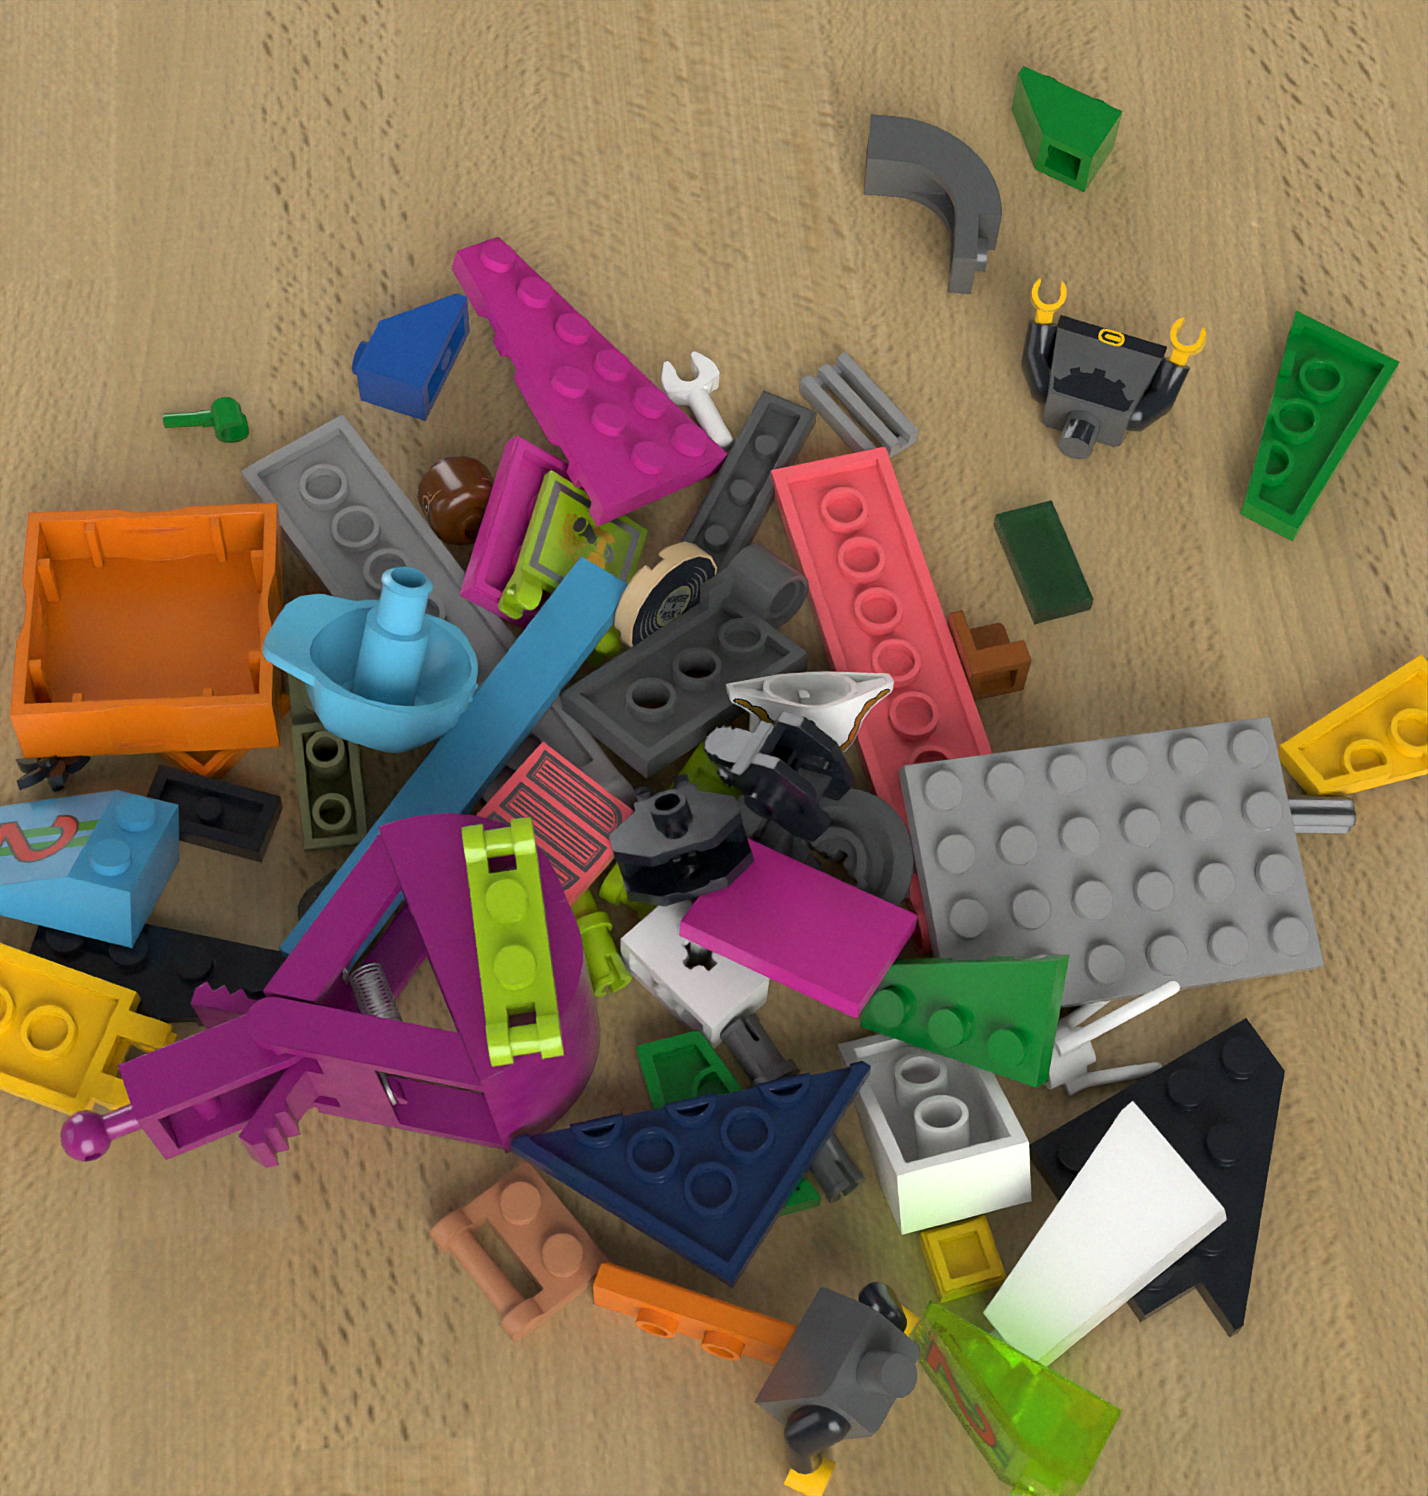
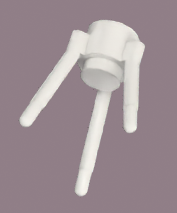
[1043,981,1180,1096]

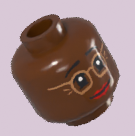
[417,456,494,546]

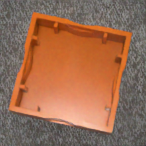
[10,503,285,759]

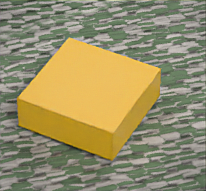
[918,1215,1007,1303]

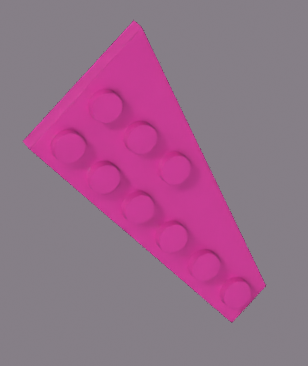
[451,237,728,527]

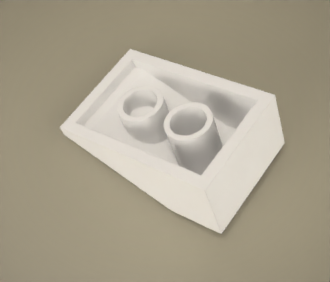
[838,1034,1032,1235]

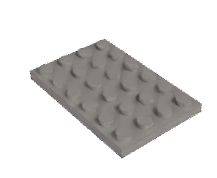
[899,716,1324,1009]

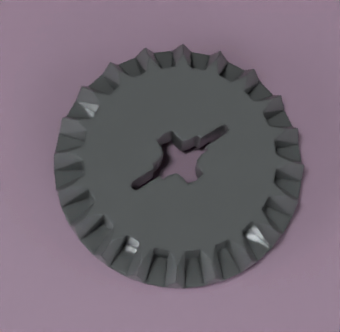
[758,788,917,907]

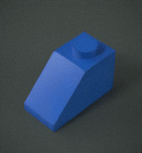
[352,293,470,421]

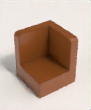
[947,610,1032,701]

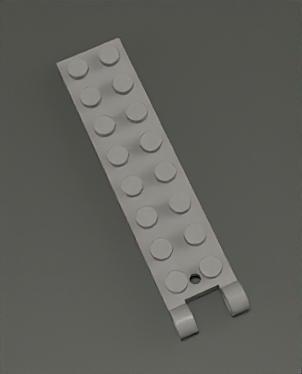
[240,414,638,812]

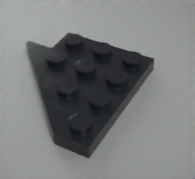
[1029,1018,1285,1338]

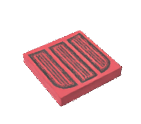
[476,742,634,907]

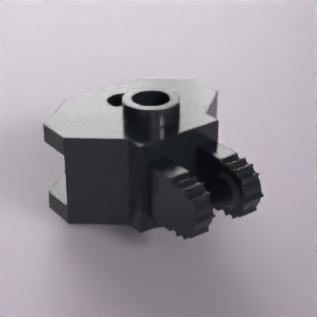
[703,711,856,842]
[609,773,754,907]

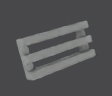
[799,352,919,459]

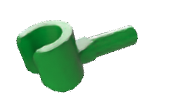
[163,397,249,443]

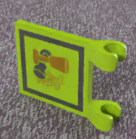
[498,470,648,667]

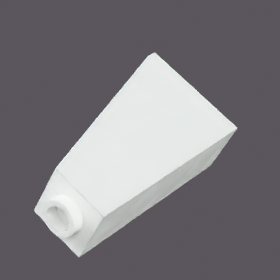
[983,1101,1227,1376]

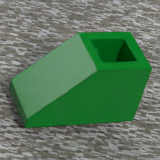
[1011,66,1123,192]

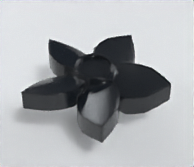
[16,755,91,792]

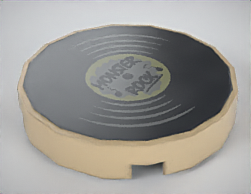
[614,541,717,649]

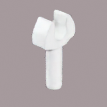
[661,351,734,451]

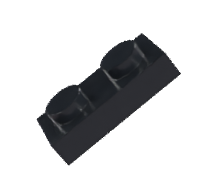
[146,764,283,863]

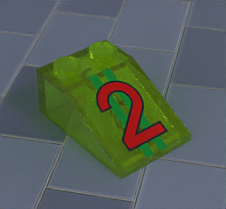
[913,1300,1123,1496]

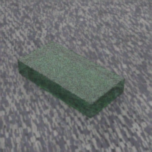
[993,500,1094,625]

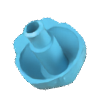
[262,567,478,753]

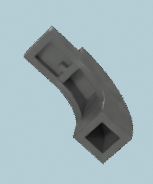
[864,114,1002,294]

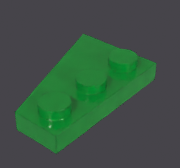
[860,954,1070,1088]

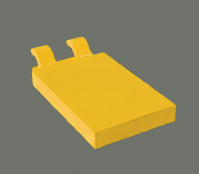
[0,943,178,1116]

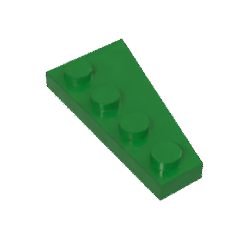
[1240,311,1400,542]

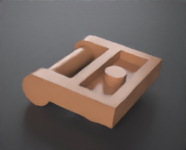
[430,1160,611,1342]

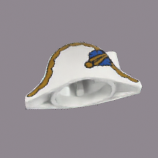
[726,671,894,760]

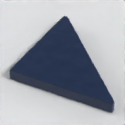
[510,1061,871,1288]

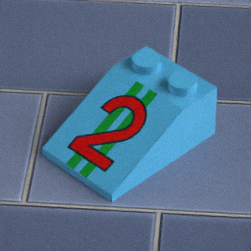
[0,790,179,948]

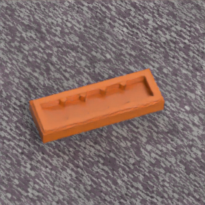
[593,1261,798,1365]

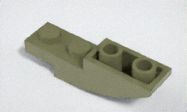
[287,673,368,852]

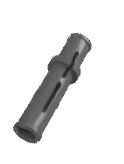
[720,1013,866,1203]

